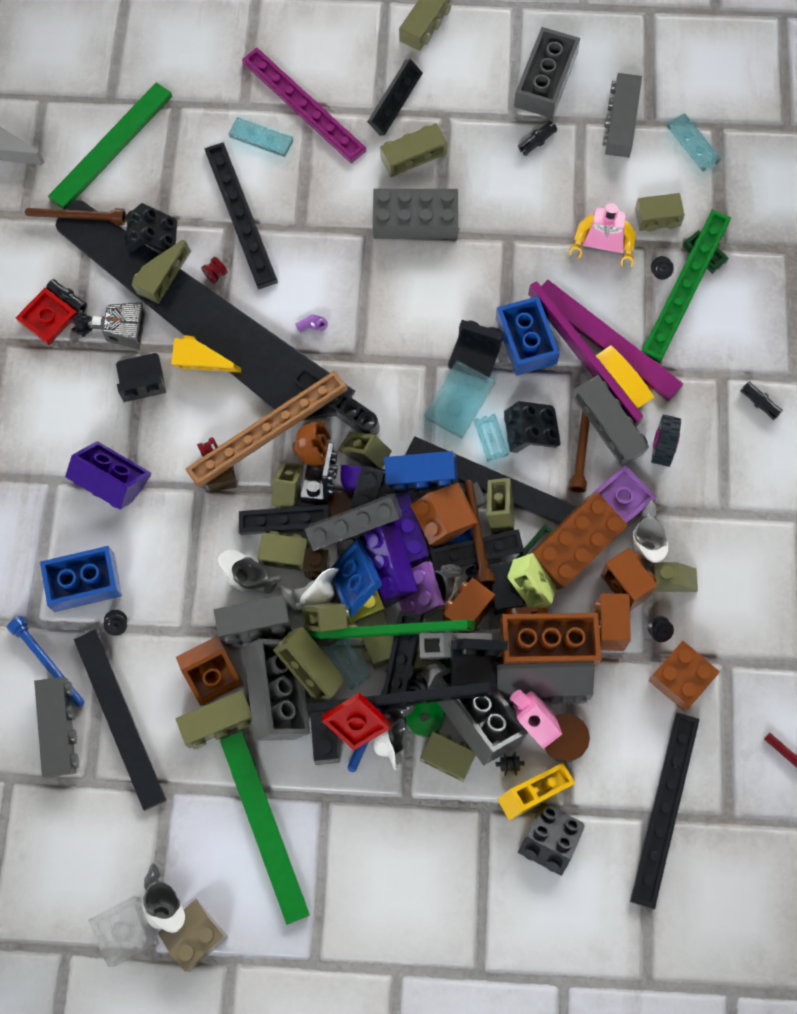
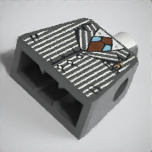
[92,302,146,349]

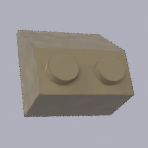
[158,899,228,972]

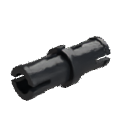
[518,121,557,156]
[46,279,87,313]
[740,381,783,421]

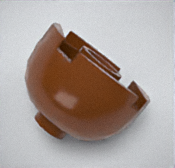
[292,421,331,466]

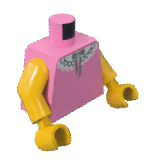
[569,204,636,267]

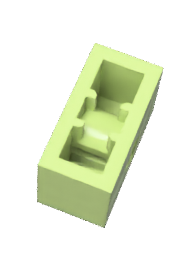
[507,553,557,608]

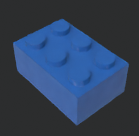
[496,296,560,376]
[384,451,459,493]
[40,546,122,612]

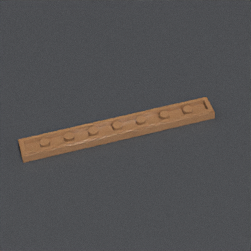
[185,370,348,488]

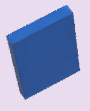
[330,538,382,617]

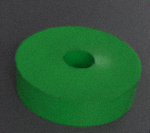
[406,702,444,737]

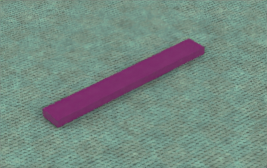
[242,48,366,164]
[541,279,683,402]
[528,281,643,426]

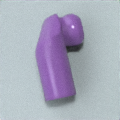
[295,314,328,333]

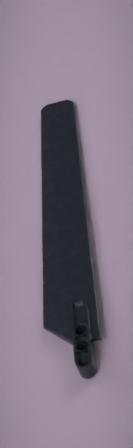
[55,200,380,435]

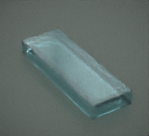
[667,113,721,172]
[228,117,293,157]

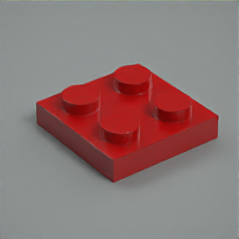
[15,288,77,345]
[322,692,391,750]

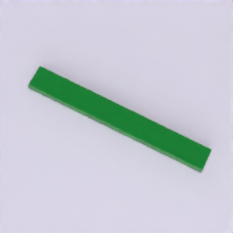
[48,83,172,210]
[642,210,731,363]
[288,620,475,641]
[220,731,310,925]

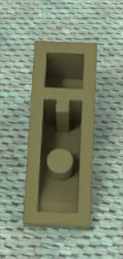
[132,240,191,304]

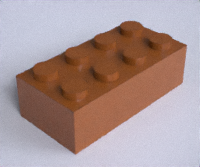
[529,492,628,590]
[499,613,602,666]

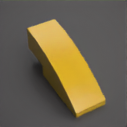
[596,346,654,408]

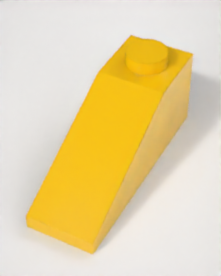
[171,336,241,373]
[497,763,576,821]

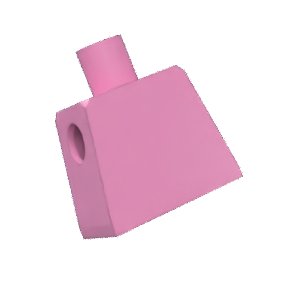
[510,690,562,749]

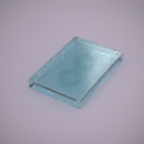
[424,361,495,439]

